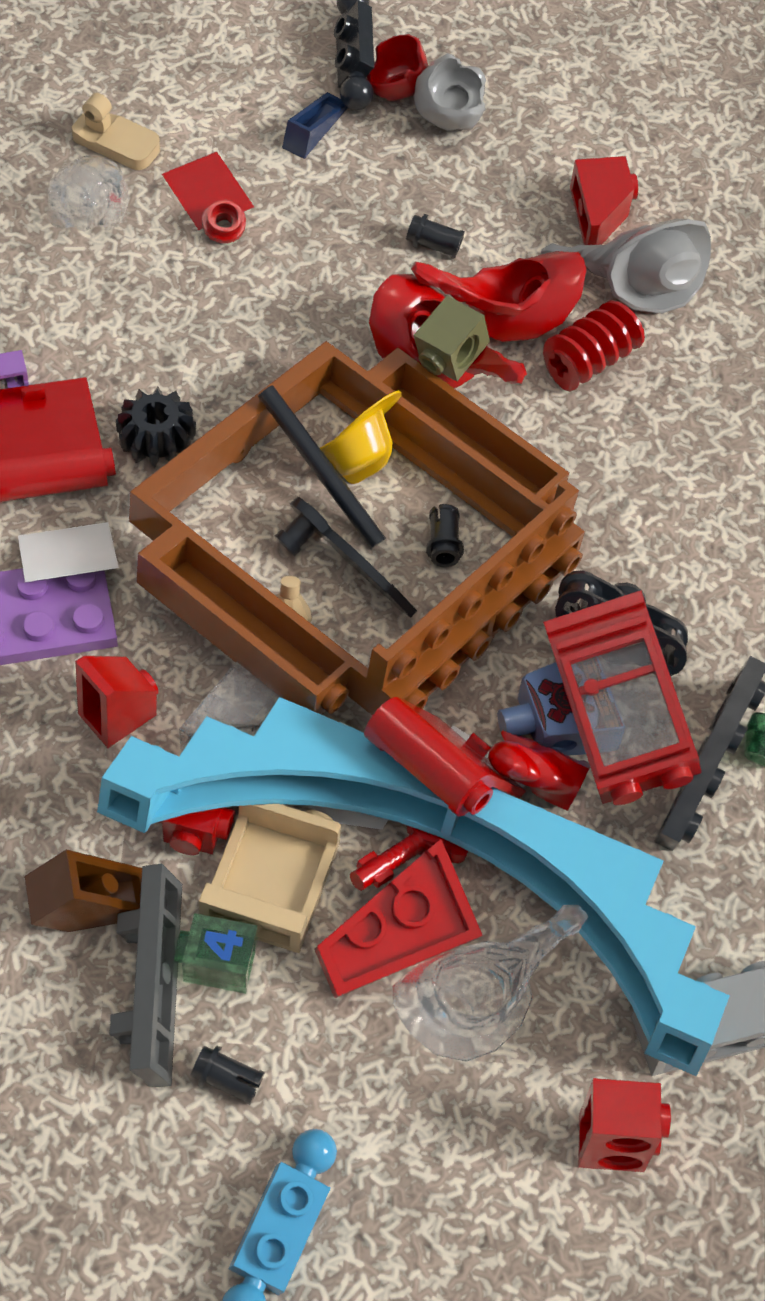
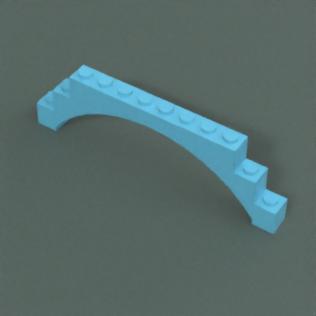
[97,697,730,1076]

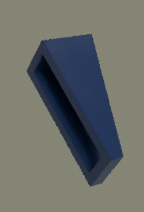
[282,92,347,159]

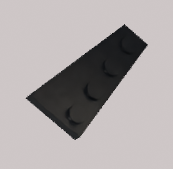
[654,656,765,851]

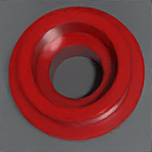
[202,199,246,243]

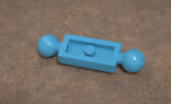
[222,1129,337,1301]

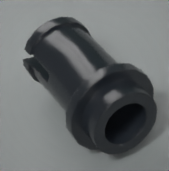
[406,214,465,258]
[426,504,464,567]
[191,1045,265,1105]

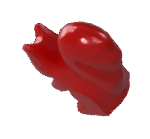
[488,730,590,811]

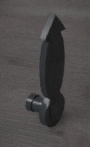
[275,496,417,618]

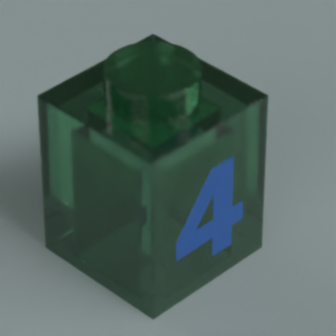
[175,913,258,994]

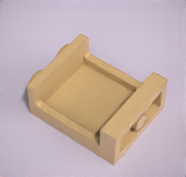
[199,804,341,953]

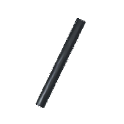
[258,385,386,549]

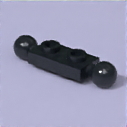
[334,0,374,110]

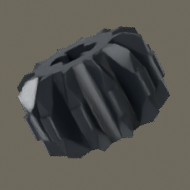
[116,386,196,469]

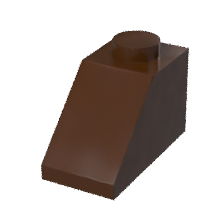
[24,849,142,932]

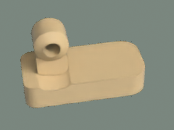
[72,93,160,170]

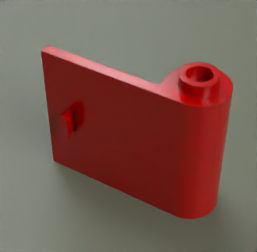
[0,377,116,502]
[364,697,526,817]

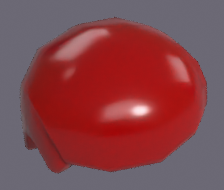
[367,34,429,101]

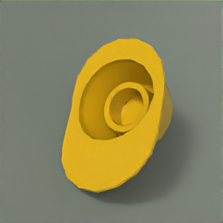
[320,391,401,484]

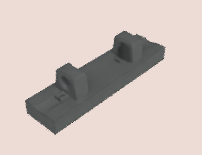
[109,863,183,1087]

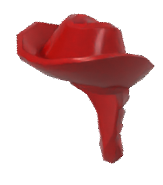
[411,251,586,342]
[369,274,527,389]

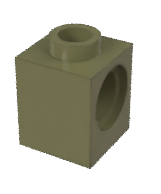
[414,295,490,381]

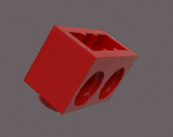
[578,1078,671,1172]

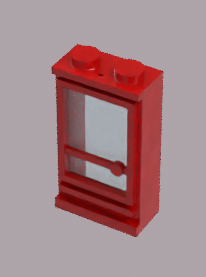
[543,591,701,805]

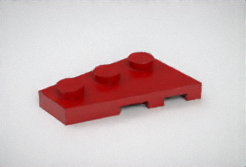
[314,838,483,998]

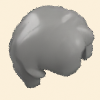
[414,53,486,131]

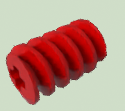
[543,300,645,392]

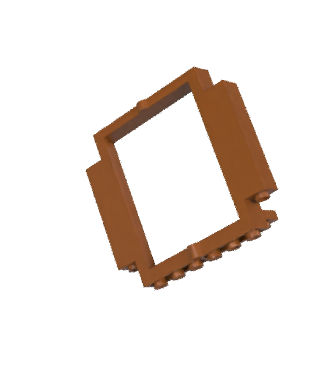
[129,341,585,715]

